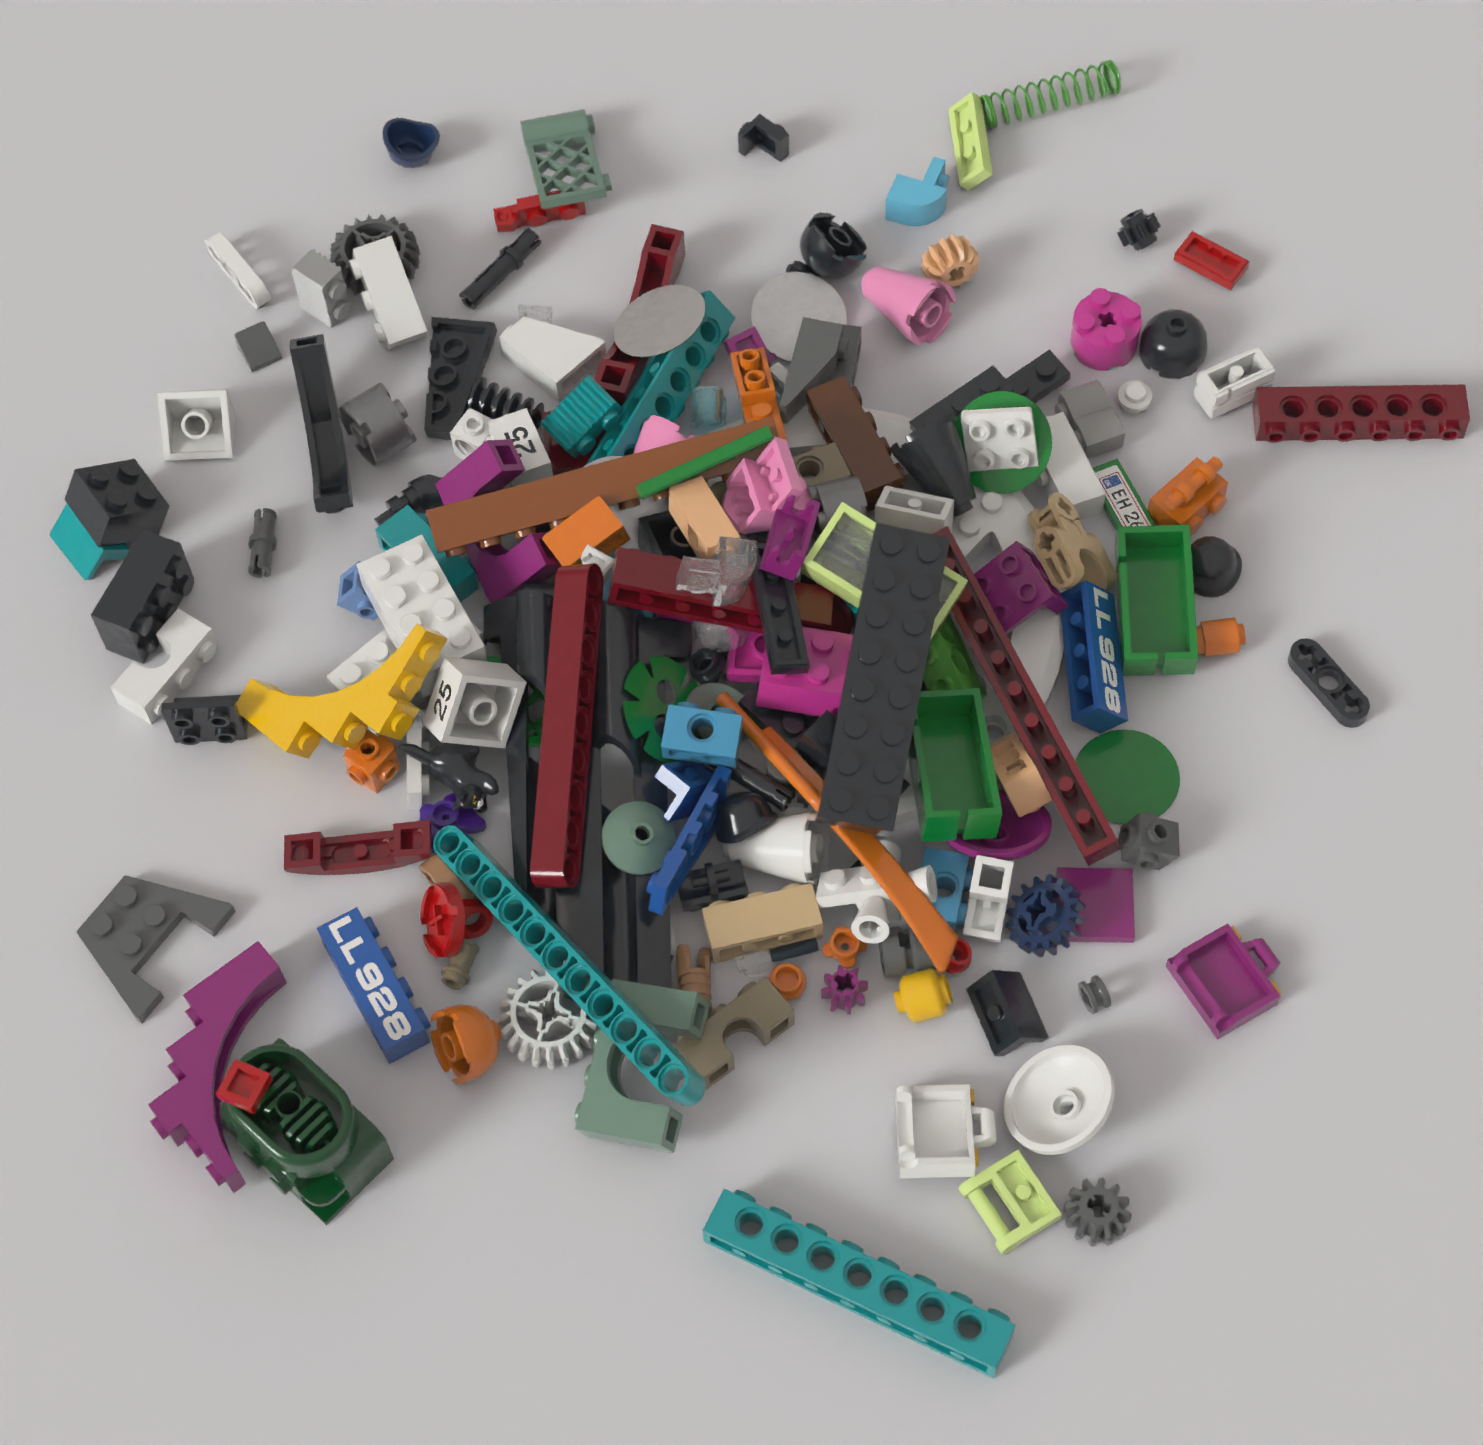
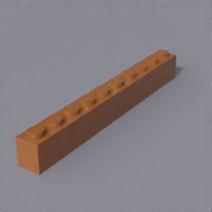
[426,416,779,558]

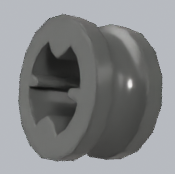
[1078,975,1111,1014]

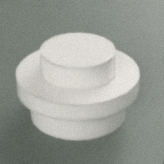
[1118,380,1152,414]

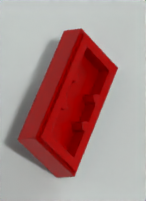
[1173,231,1250,291]

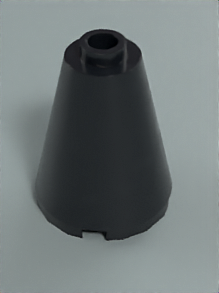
[890,414,977,517]

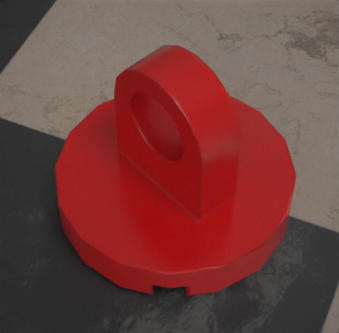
[420,882,493,958]

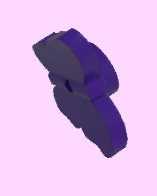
[419,793,487,854]

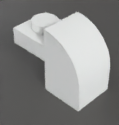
[963,855,1014,943]

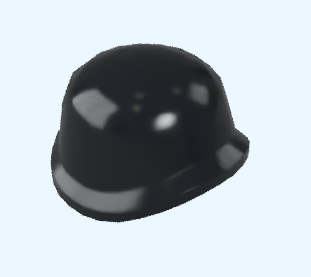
[1191,536,1242,598]
[716,791,779,844]

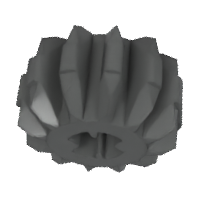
[1063,1177,1132,1247]

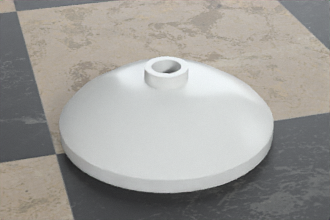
[1004,1045,1115,1155]

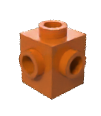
[343,729,400,793]

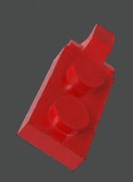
[493,187,586,232]

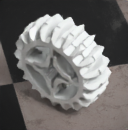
[498,970,599,1070]

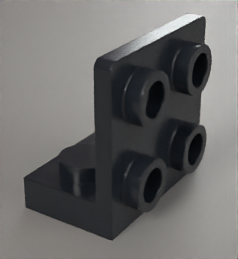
[161,695,248,745]

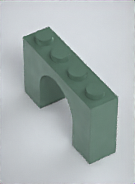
[575,979,710,1153]

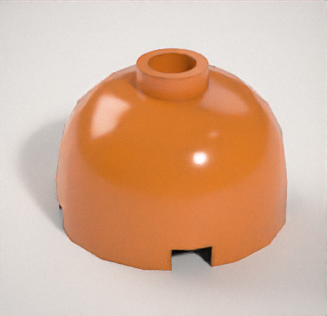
[431,1004,501,1084]

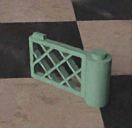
[520,109,612,209]

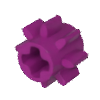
[821,965,868,1015]

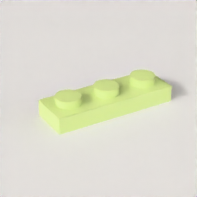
[948,92,993,191]

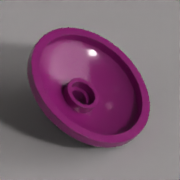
[947,789,1052,861]

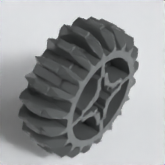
[330,214,420,296]

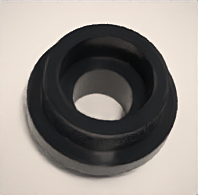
[689,648,725,684]

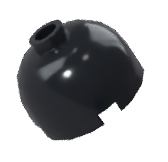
[799,212,867,279]
[1139,309,1207,379]

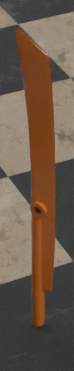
[716,692,958,973]

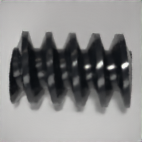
[468,377,544,430]

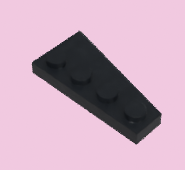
[424,317,497,440]

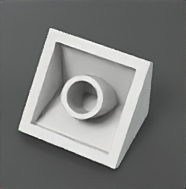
[157,389,236,461]

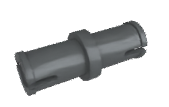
[248,508,277,578]

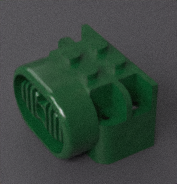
[221,1038,394,1225]

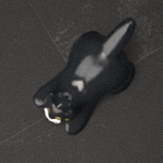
[399,743,499,813]

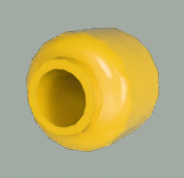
[894,968,953,1023]

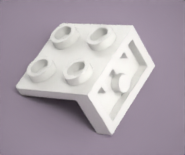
[960,407,1038,472]

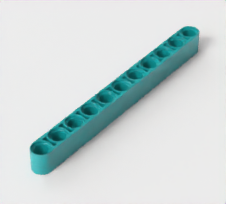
[433,825,706,1106]

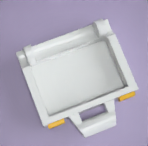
[895,1084,997,1178]

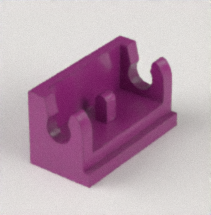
[759,495,821,581]

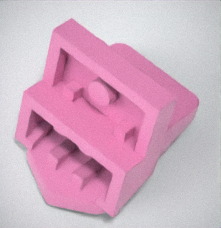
[721,436,817,535]

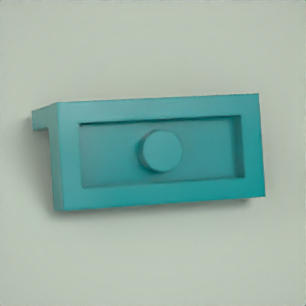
[50,504,130,580]

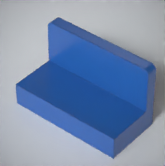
[655,760,714,823]

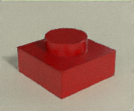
[216,1059,273,1114]

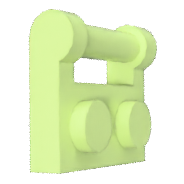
[958,1150,1062,1255]

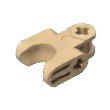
[1027,492,1116,591]

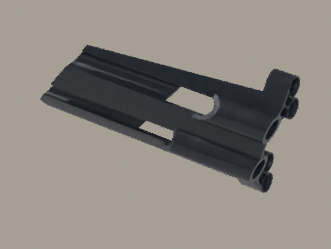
[483,590,692,988]

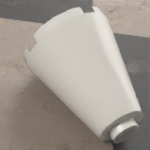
[723,811,829,886]

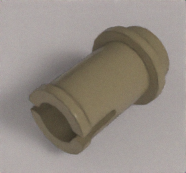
[441,939,480,990]

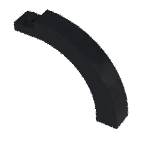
[290,334,353,514]

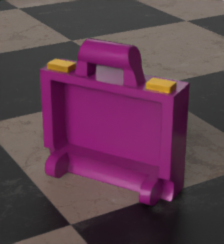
[1165,923,1281,1040]

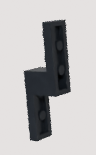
[909,349,1070,432]
[738,682,911,797]

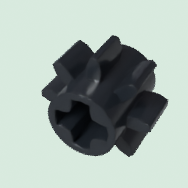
[1117,209,1161,251]

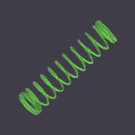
[980,60,1121,130]

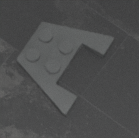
[76,875,236,1023]

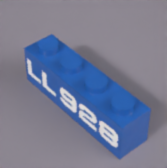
[1061,580,1128,734]
[317,907,431,1064]

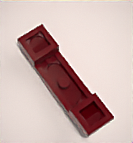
[284,820,432,875]

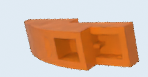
[730,347,788,443]

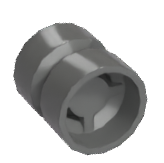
[878,926,937,977]

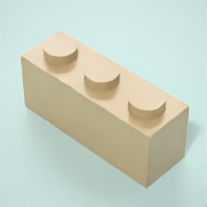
[702,883,823,964]

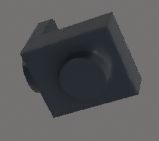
[738,114,789,162]

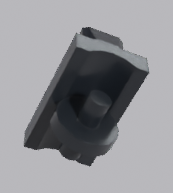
[678,860,749,912]

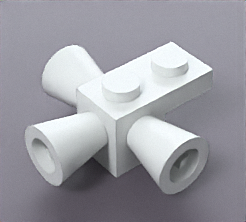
[816,840,937,944]

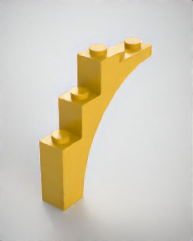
[236,623,448,759]

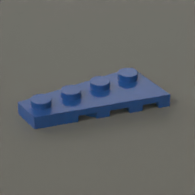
[646,764,732,915]

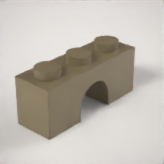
[675,977,795,1091]

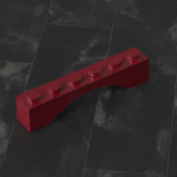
[594,224,685,407]

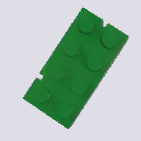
[1115,525,1198,676]
[908,688,1003,842]

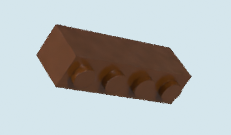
[806,376,906,512]

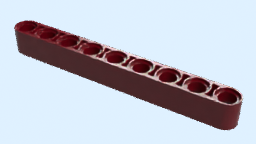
[530,563,604,888]

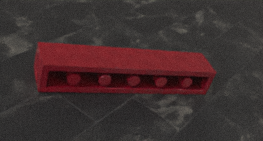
[607,547,834,634]

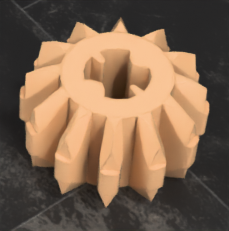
[921,234,980,288]

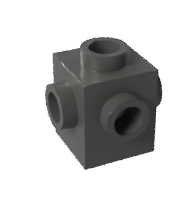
[1118,812,1180,870]

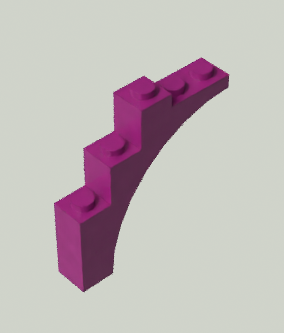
[148,941,287,1193]

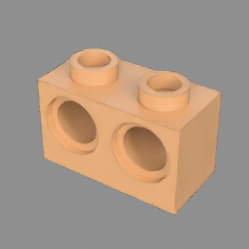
[990,732,1052,818]

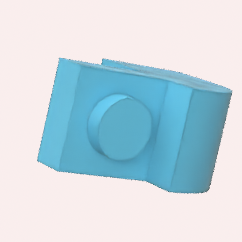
[885,156,949,226]

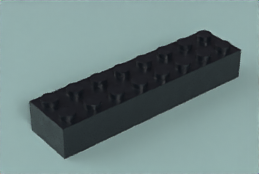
[815,523,950,838]

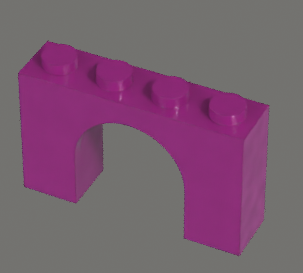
[435,439,561,603]

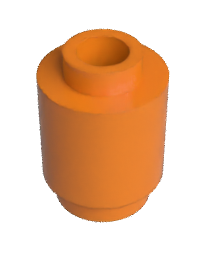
[1196,617,1246,657]

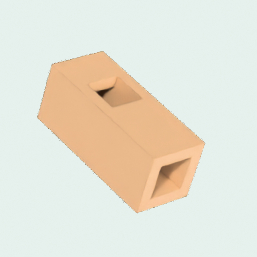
[669,476,740,567]

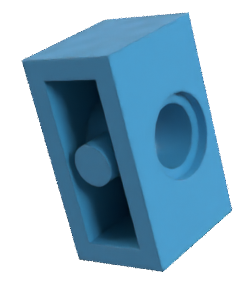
[661,702,743,769]
[921,847,974,933]

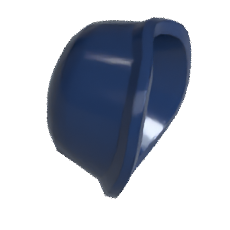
[382,118,440,168]

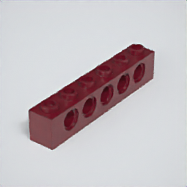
[1252,384,1470,443]

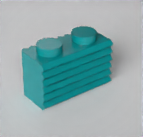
[540,375,624,459]

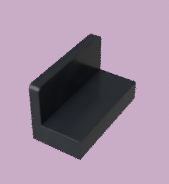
[966,970,1048,1056]

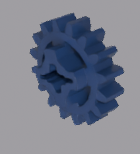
[1005,874,1086,957]

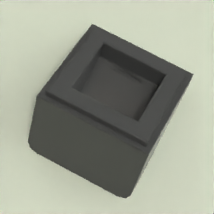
[234,321,282,372]

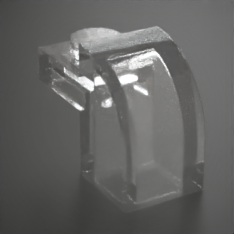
[676,536,757,606]

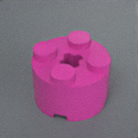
[1070,288,1142,371]

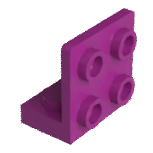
[974,541,1069,635]

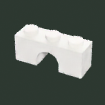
[110,608,218,725]

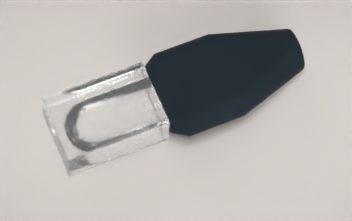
[734,937,819,977]

